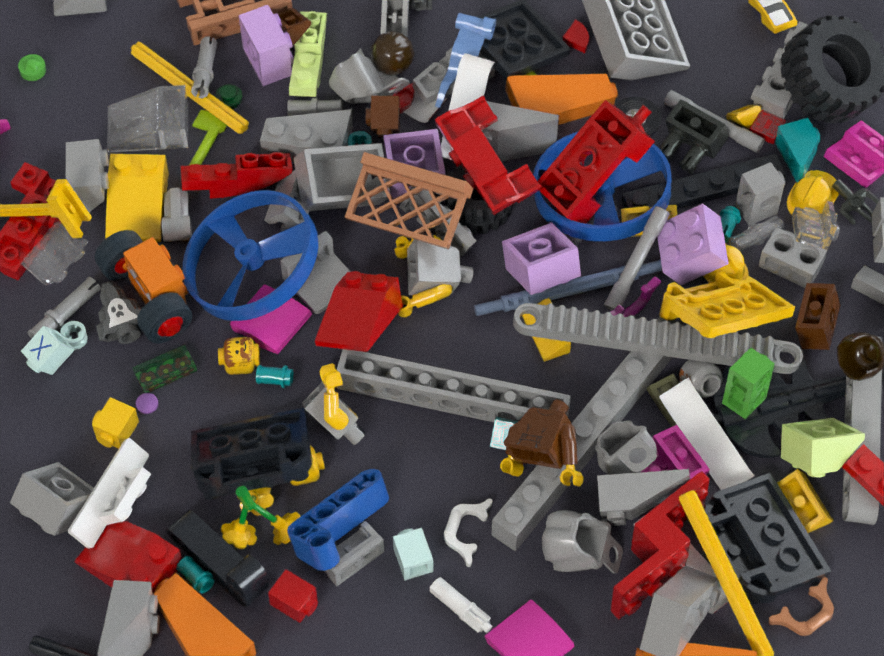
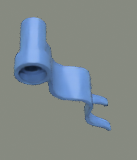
[435,13,496,108]

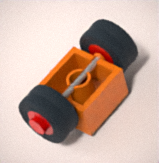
[94,230,192,344]

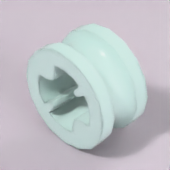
[60,321,88,350]

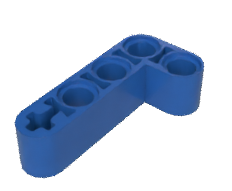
[287,469,389,571]

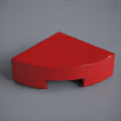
[562,20,589,53]
[390,83,415,114]

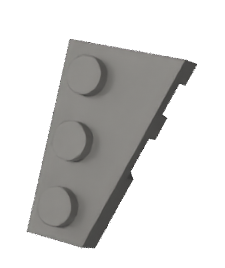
[413,47,495,104]
[399,187,476,257]

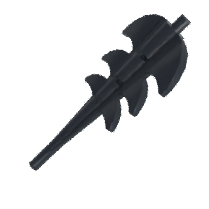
[713,357,884,458]

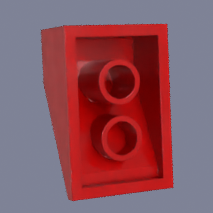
[315,271,403,352]
[74,521,182,595]

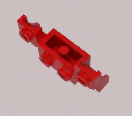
[435,96,542,215]
[0,162,61,281]

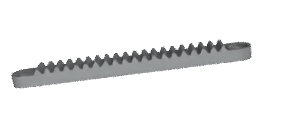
[513,303,803,374]

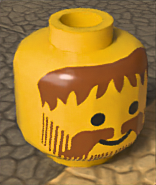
[218,337,260,375]

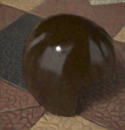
[371,31,415,76]
[837,332,884,381]

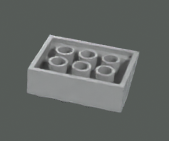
[582,0,690,80]

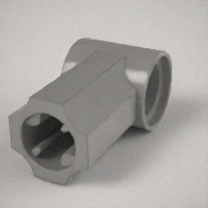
[162,188,192,242]

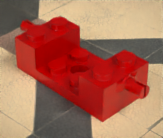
[537,100,655,224]

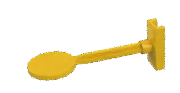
[0,179,92,238]

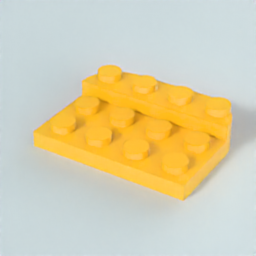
[659,271,795,338]

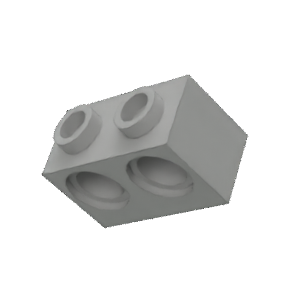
[758,227,827,288]

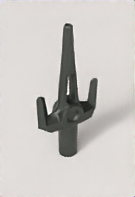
[832,179,879,225]

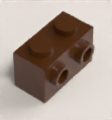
[366,96,400,138]

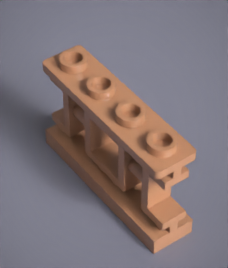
[177,0,292,46]

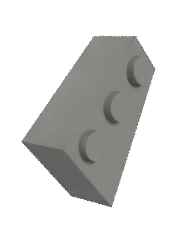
[260,109,353,164]
[640,566,720,656]

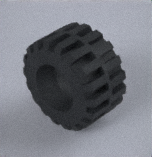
[444,165,513,234]

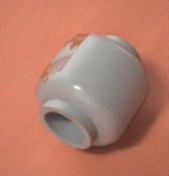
[679,360,723,399]

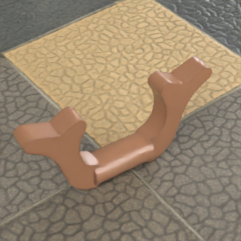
[768,577,834,636]

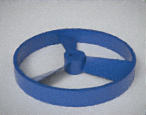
[534,132,671,241]
[182,190,318,321]

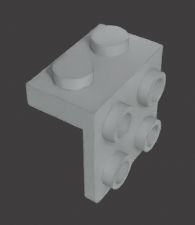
[280,231,351,314]

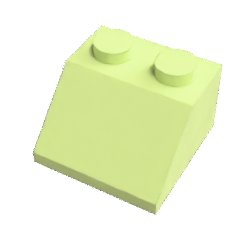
[781,418,865,477]

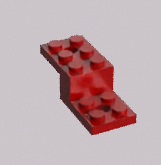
[611,471,710,620]

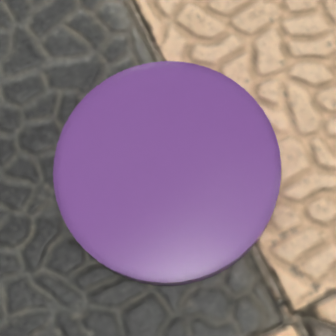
[136,393,158,414]

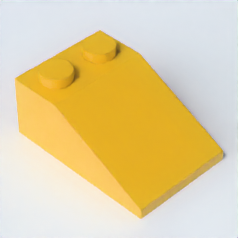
[105,154,169,242]

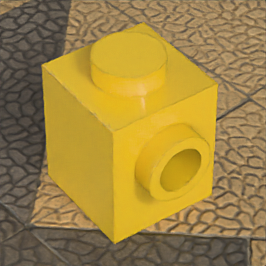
[92,397,139,449]

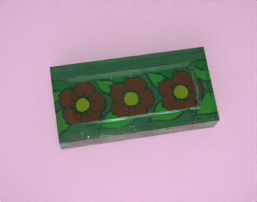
[132,344,197,393]

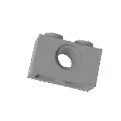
[735,162,785,225]

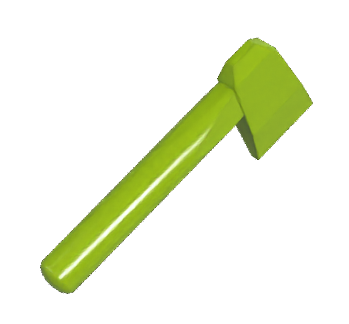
[189,109,227,165]

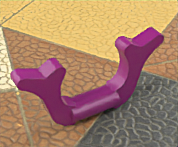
[610,276,661,318]

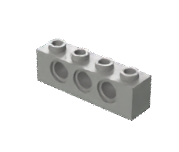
[751,22,808,119]

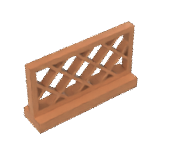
[345,152,473,250]

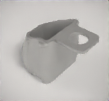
[329,53,410,104]
[595,420,657,475]
[542,510,623,573]

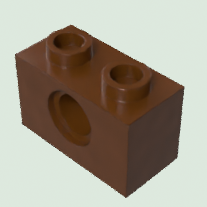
[795,283,840,350]

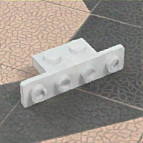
[68,438,151,548]

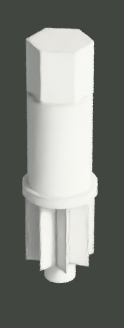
[430,577,492,633]

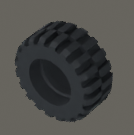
[781,15,884,124]

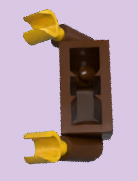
[500,399,583,486]

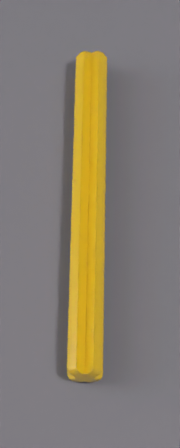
[131,42,249,134]
[679,490,774,656]

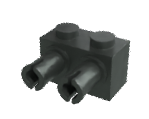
[659,99,728,174]

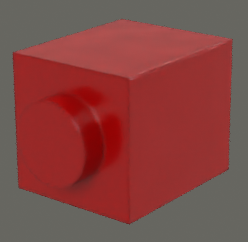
[268,569,318,623]

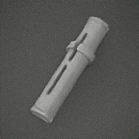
[191,36,218,98]
[27,277,101,338]

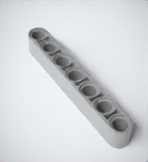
[842,333,882,525]

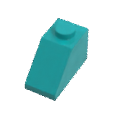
[775,118,820,183]

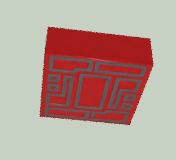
[750,110,786,144]

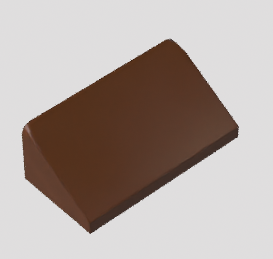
[278,8,312,46]

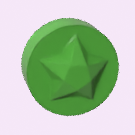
[18,54,46,81]

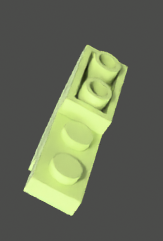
[289,11,327,97]

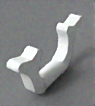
[444,499,493,567]

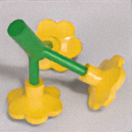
[221,486,301,549]

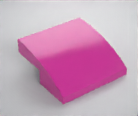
[824,120,884,188]
[230,284,312,354]
[641,425,710,479]
[485,599,575,656]

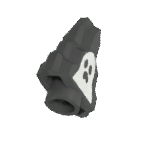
[96,280,143,344]

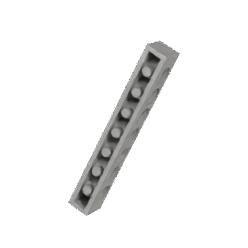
[337,349,571,422]

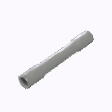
[664,90,765,153]
[604,206,670,311]

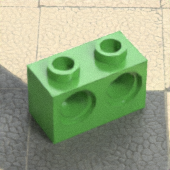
[722,348,775,419]

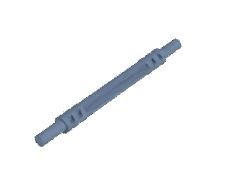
[474,260,663,316]

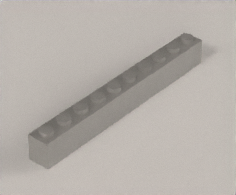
[492,316,684,552]

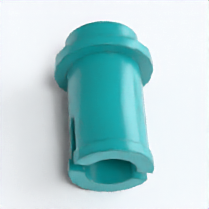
[720,206,741,243]
[256,365,294,388]
[176,556,214,593]

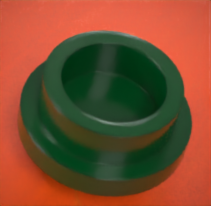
[215,84,242,109]

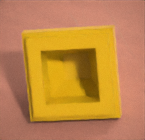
[726,105,761,129]

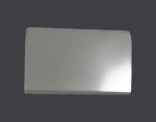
[851,266,884,305]

